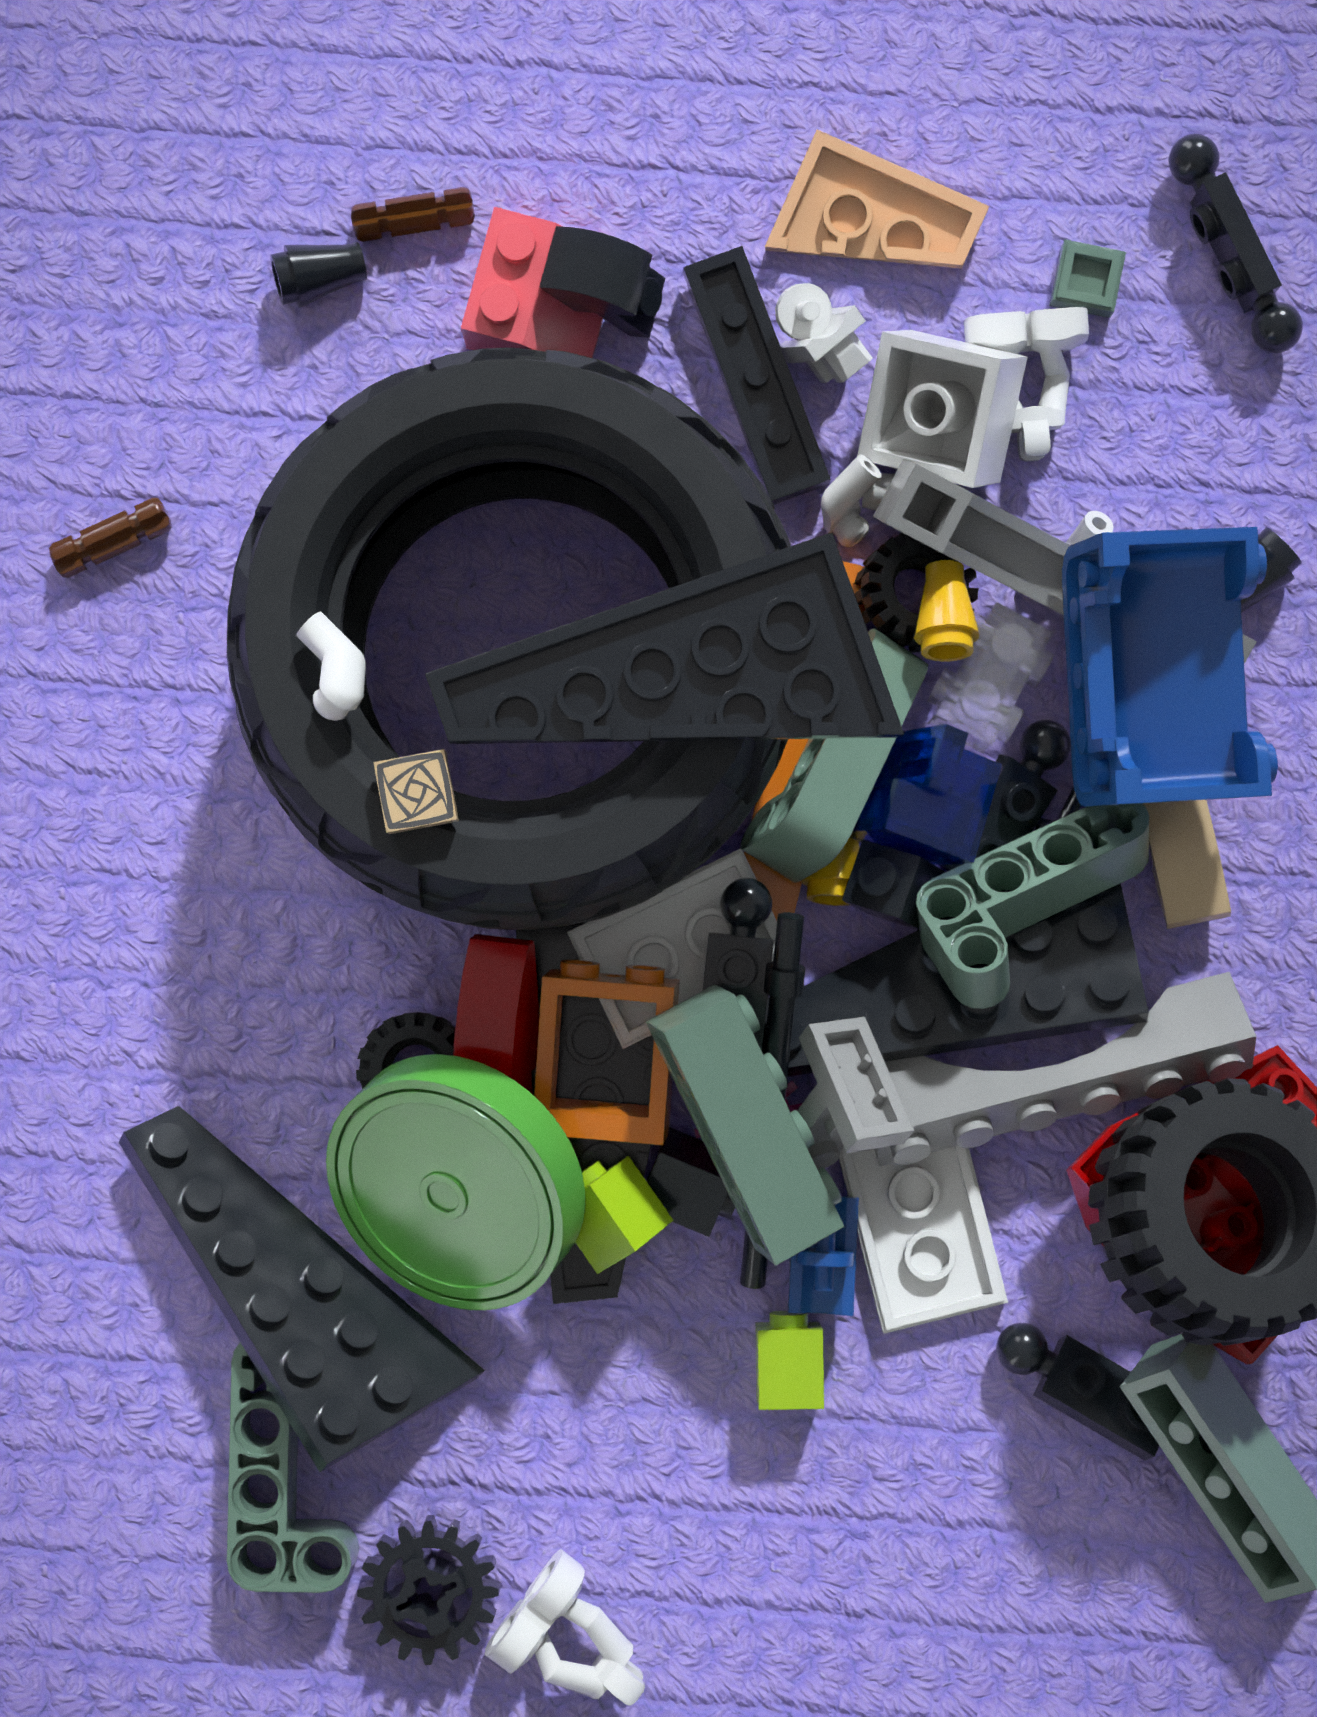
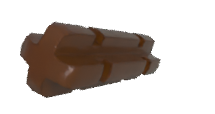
[351,187,475,242]
[49,498,172,578]

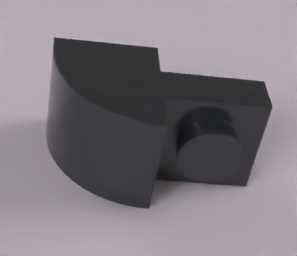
[539,226,666,338]

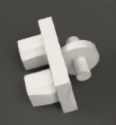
[775,283,873,383]

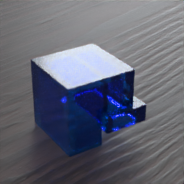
[849,724,1002,865]

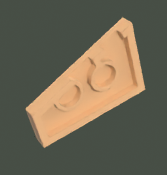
[765,129,989,269]

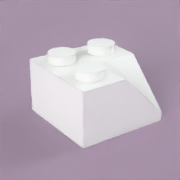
[857,330,1028,488]

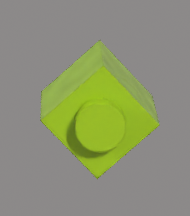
[575,1156,674,1274]
[755,1311,824,1410]

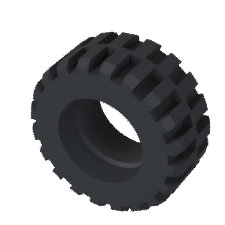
[1088,1078,1317,1346]

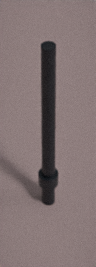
[740,912,805,1289]

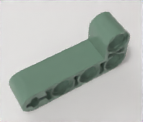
[740,628,928,883]
[916,804,1149,1009]
[227,1342,359,1593]

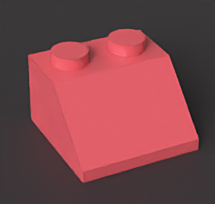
[461,207,604,358]

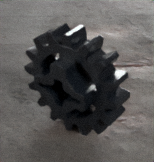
[357,1515,501,1665]

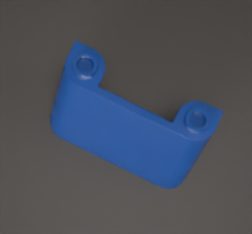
[1062,527,1278,807]

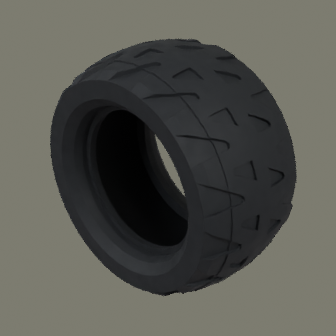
[226,348,791,930]

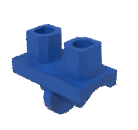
[788,1196,859,1316]

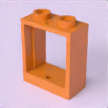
[534,960,680,1145]

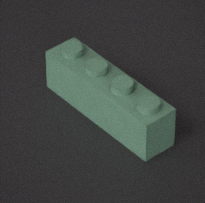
[646,984,844,1266]
[1120,1334,1317,1603]

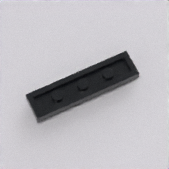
[683,246,831,505]

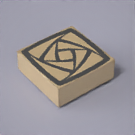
[373,749,459,834]

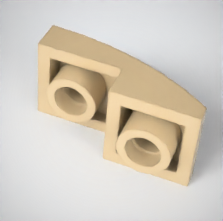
[1143,800,1231,929]

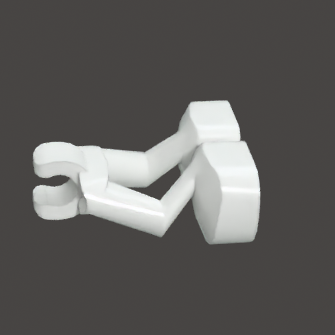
[964,307,1089,462]
[485,1549,645,1706]

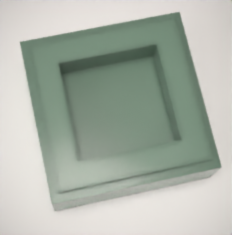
[1049,239,1126,318]

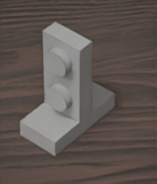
[797,1017,914,1169]

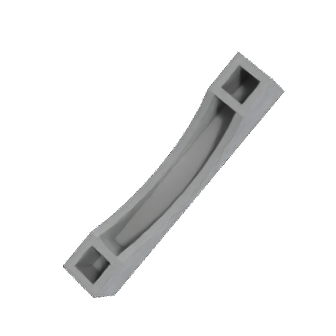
[873,459,1257,664]
[874,972,1256,1166]

